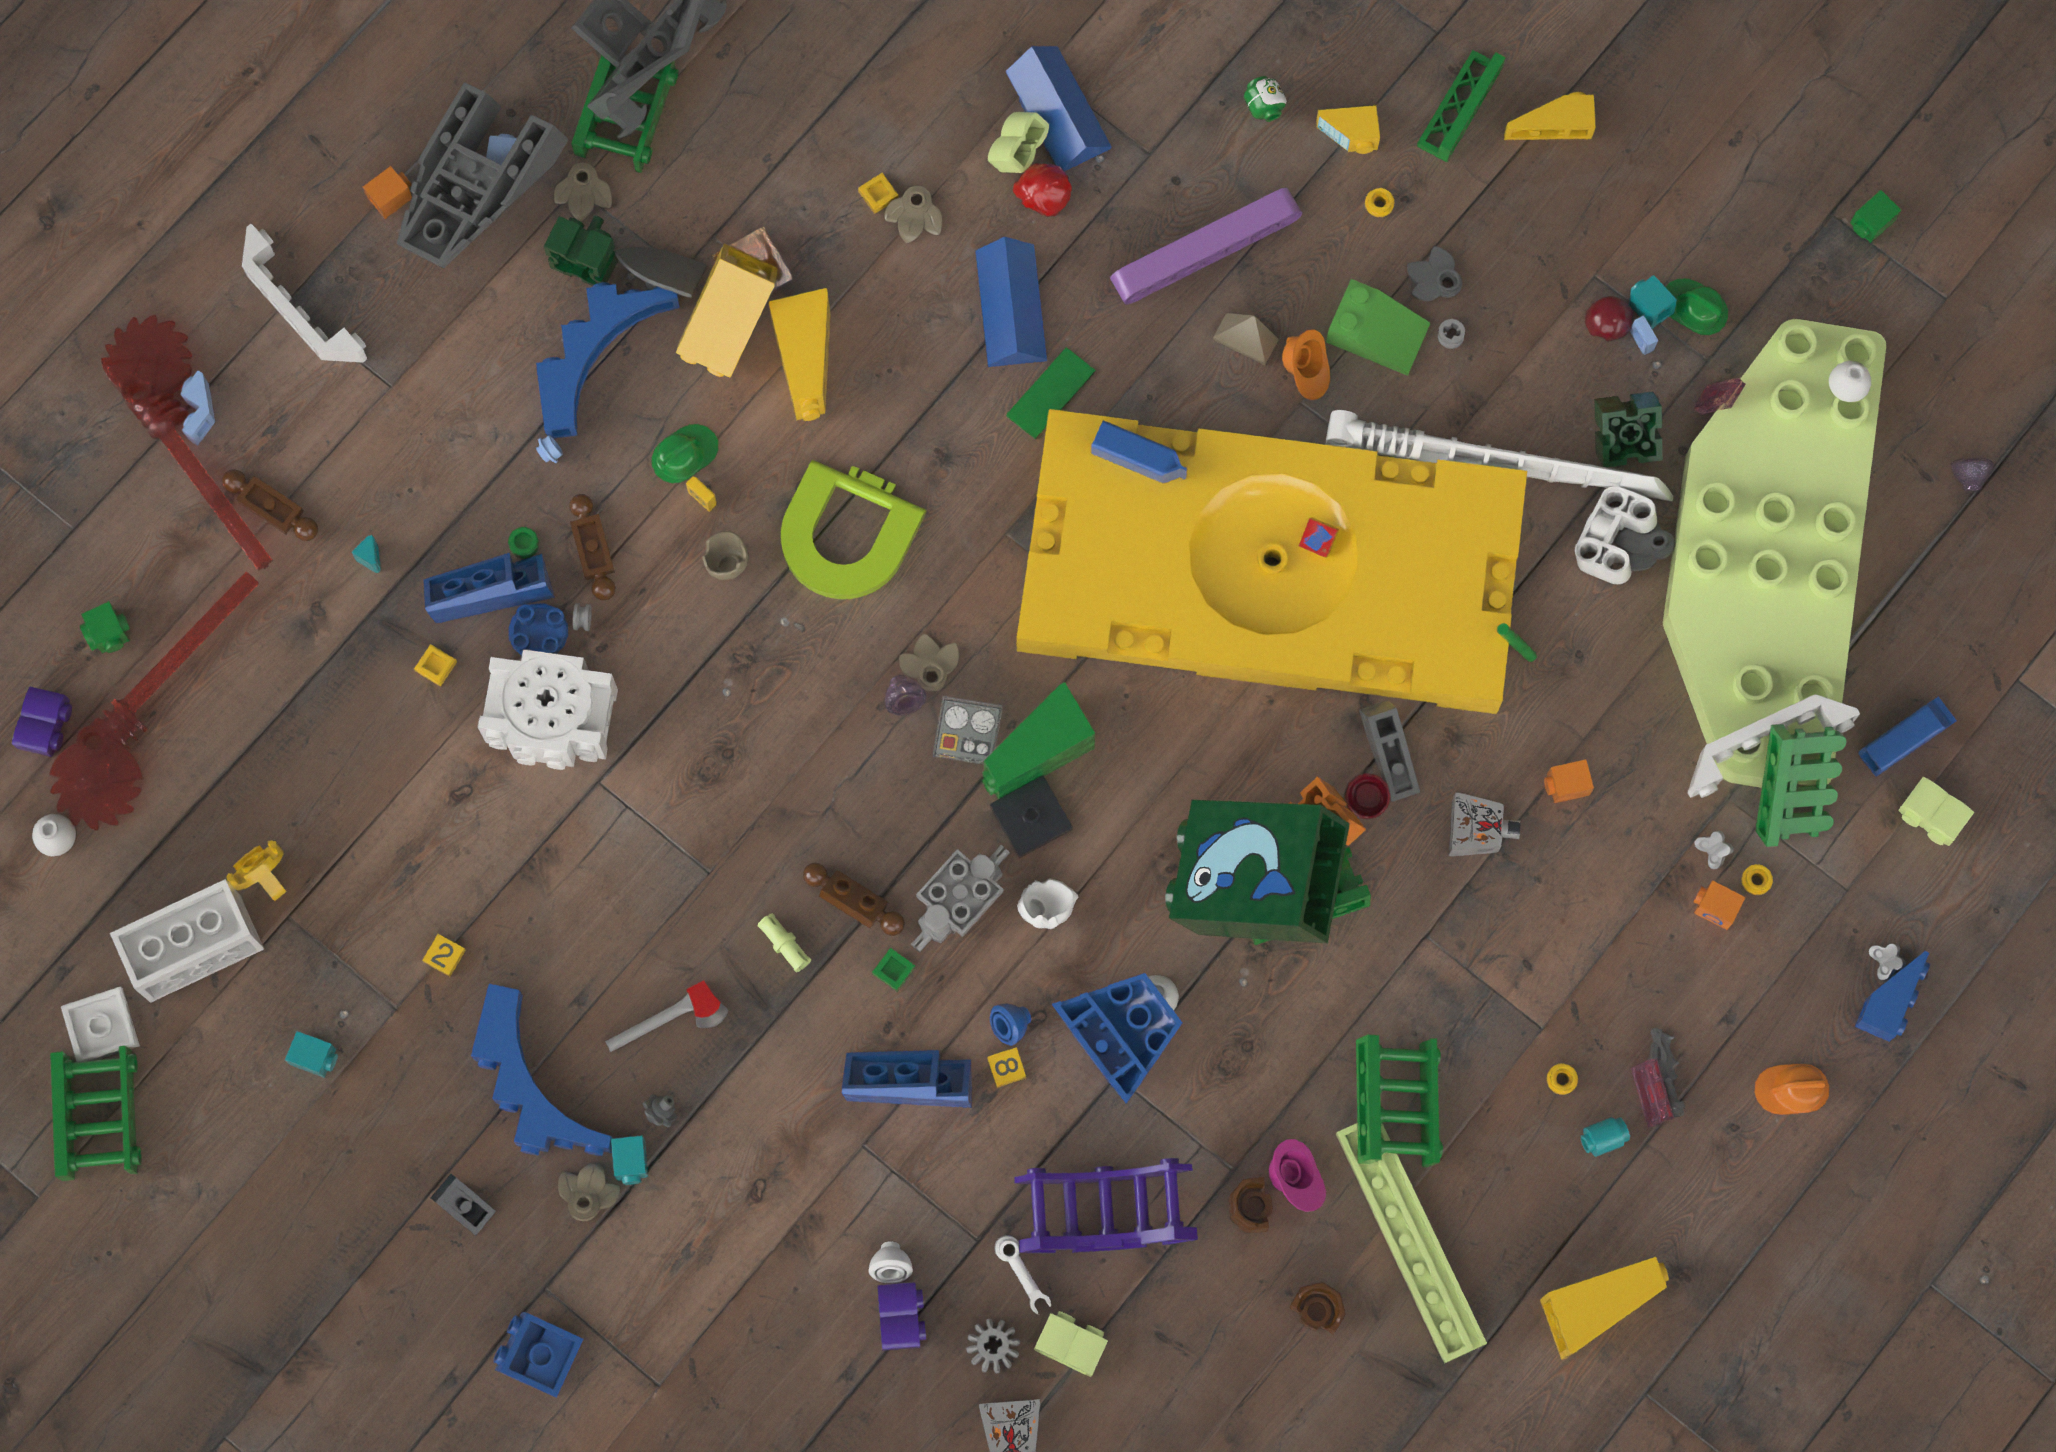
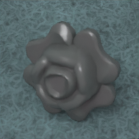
[643,1094,677,1127]

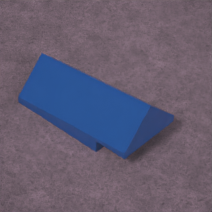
[1006,46,1112,172]
[976,237,1047,367]
[423,553,555,623]
[842,1050,972,1108]

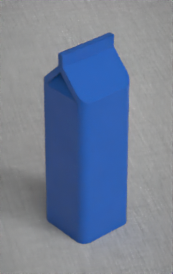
[1091,420,1187,483]
[1858,696,1957,777]

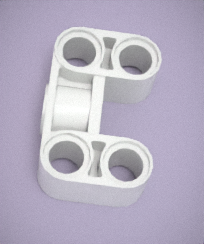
[1575,486,1657,585]

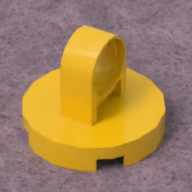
[226,840,287,901]

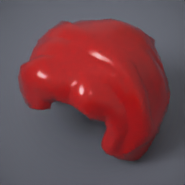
[1013,163,1072,217]

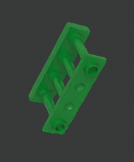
[571,55,679,173]
[1356,1034,1443,1167]
[50,1045,142,1181]

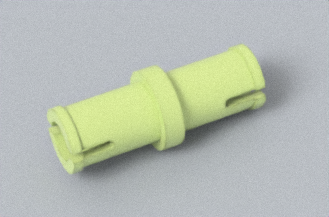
[758,913,811,972]

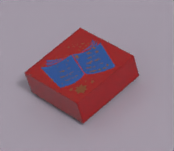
[1299,517,1339,558]

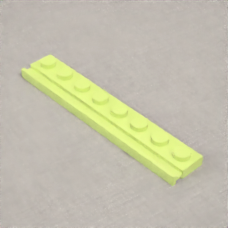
[1336,1123,1487,1364]

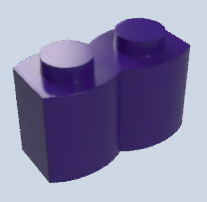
[12,687,72,757]
[877,1282,926,1351]

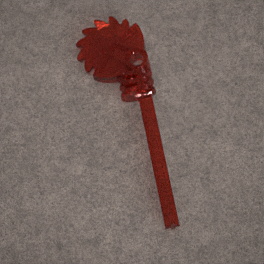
[101,315,273,571]
[49,571,259,831]

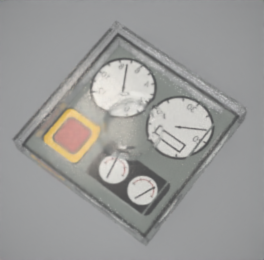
[933,696,1003,764]

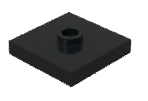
[990,776,1073,859]

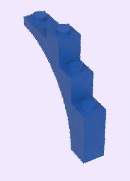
[536,282,680,439]
[471,984,613,1156]

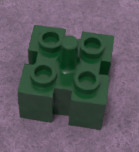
[543,216,619,286]
[1594,391,1663,468]

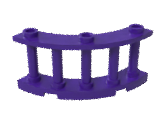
[1014,1158,1198,1253]

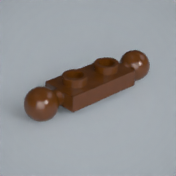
[222,469,318,541]
[569,494,616,601]
[803,863,905,936]

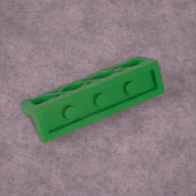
[1417,50,1506,162]

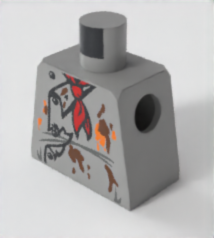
[1449,792,1521,856]
[979,1399,1040,1452]

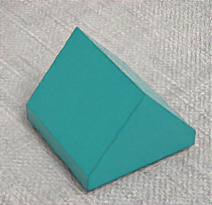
[351,535,381,573]

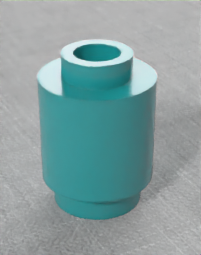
[1581,1117,1630,1157]

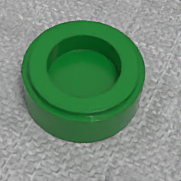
[508,527,539,559]

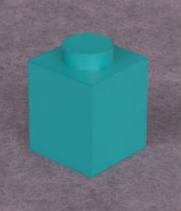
[1629,275,1677,329]
[285,1031,338,1078]
[611,1136,648,1185]

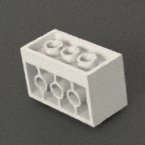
[110,879,264,1003]

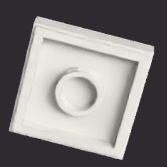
[61,986,140,1062]

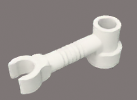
[995,1235,1051,1314]

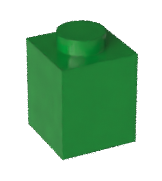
[1850,190,1902,243]

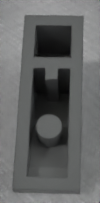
[1359,700,1420,802]

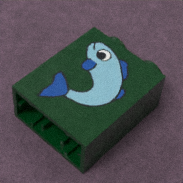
[1165,800,1350,944]

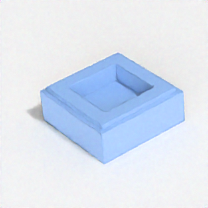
[1630,316,1658,355]

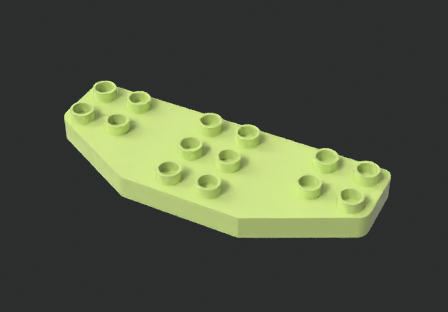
[1663,319,1886,788]

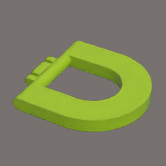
[781,460,927,599]

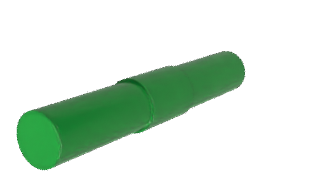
[1497,623,1537,662]

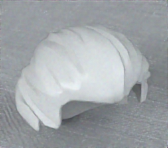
[1017,878,1078,929]

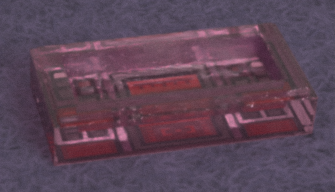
[1694,378,1746,415]
[1631,1058,1674,1128]

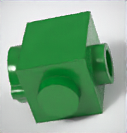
[80,601,130,654]

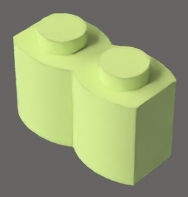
[988,112,1049,173]
[1898,777,1974,846]
[1034,1311,1108,1377]

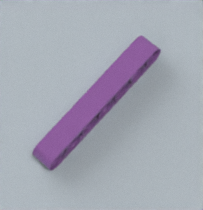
[1110,188,1302,304]

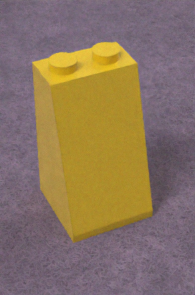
[676,243,778,378]
[768,288,831,421]
[1540,1257,1669,1360]

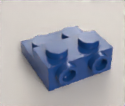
[493,1312,583,1398]

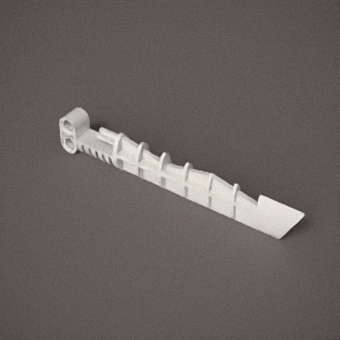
[1325,410,1673,501]

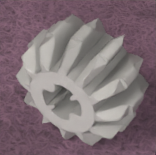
[966,1319,1020,1374]

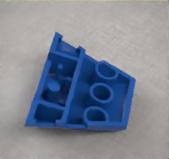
[1052,973,1183,1104]

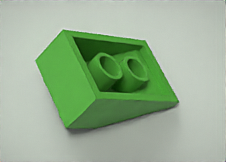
[1326,279,1430,376]

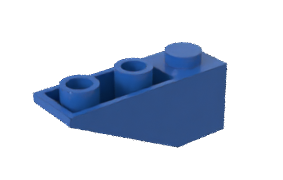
[1855,951,1930,1042]

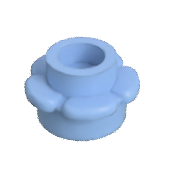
[536,435,563,463]

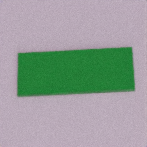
[1006,347,1096,439]

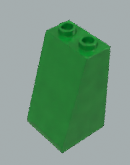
[982,682,1095,799]

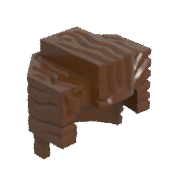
[1228,1177,1273,1233]
[1289,1282,1346,1335]

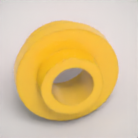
[1365,188,1395,217]
[1741,864,1773,895]
[1547,1063,1578,1095]

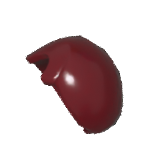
[1585,296,1634,342]
[1344,773,1391,819]

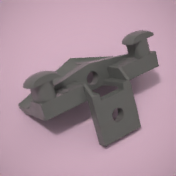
[571,0,727,138]

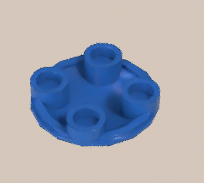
[508,603,568,656]

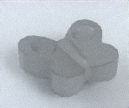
[1695,831,1734,869]
[1869,943,1906,980]

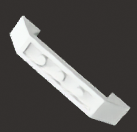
[242,224,367,363]
[1688,694,1860,798]

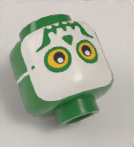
[1244,76,1287,122]

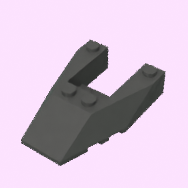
[397,82,569,269]

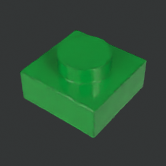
[872,948,916,992]

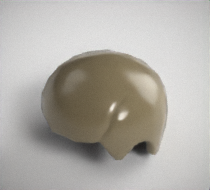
[703,531,749,580]

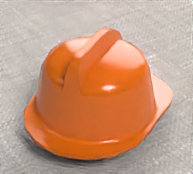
[1282,329,1330,400]
[1754,1064,1829,1115]

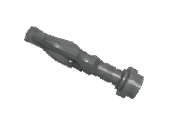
[1647,1028,1685,1118]

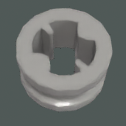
[1438,319,1465,349]
[573,603,592,631]

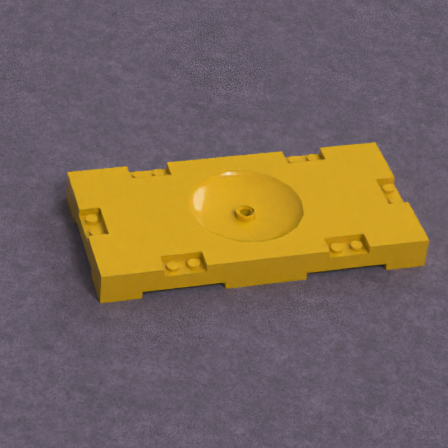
[1017,409,1527,714]

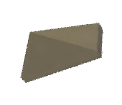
[1213,313,1279,366]

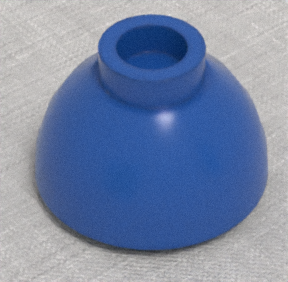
[990,1003,1031,1046]

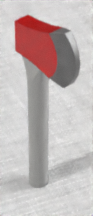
[605,980,728,1052]

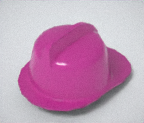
[1268,1139,1326,1212]

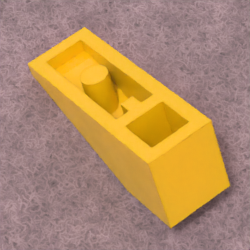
[1504,92,1596,140]

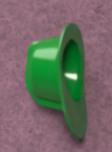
[1665,278,1728,335]
[651,424,719,483]

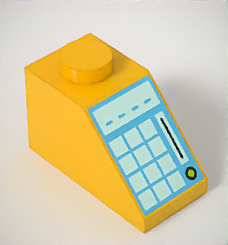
[1316,105,1380,154]

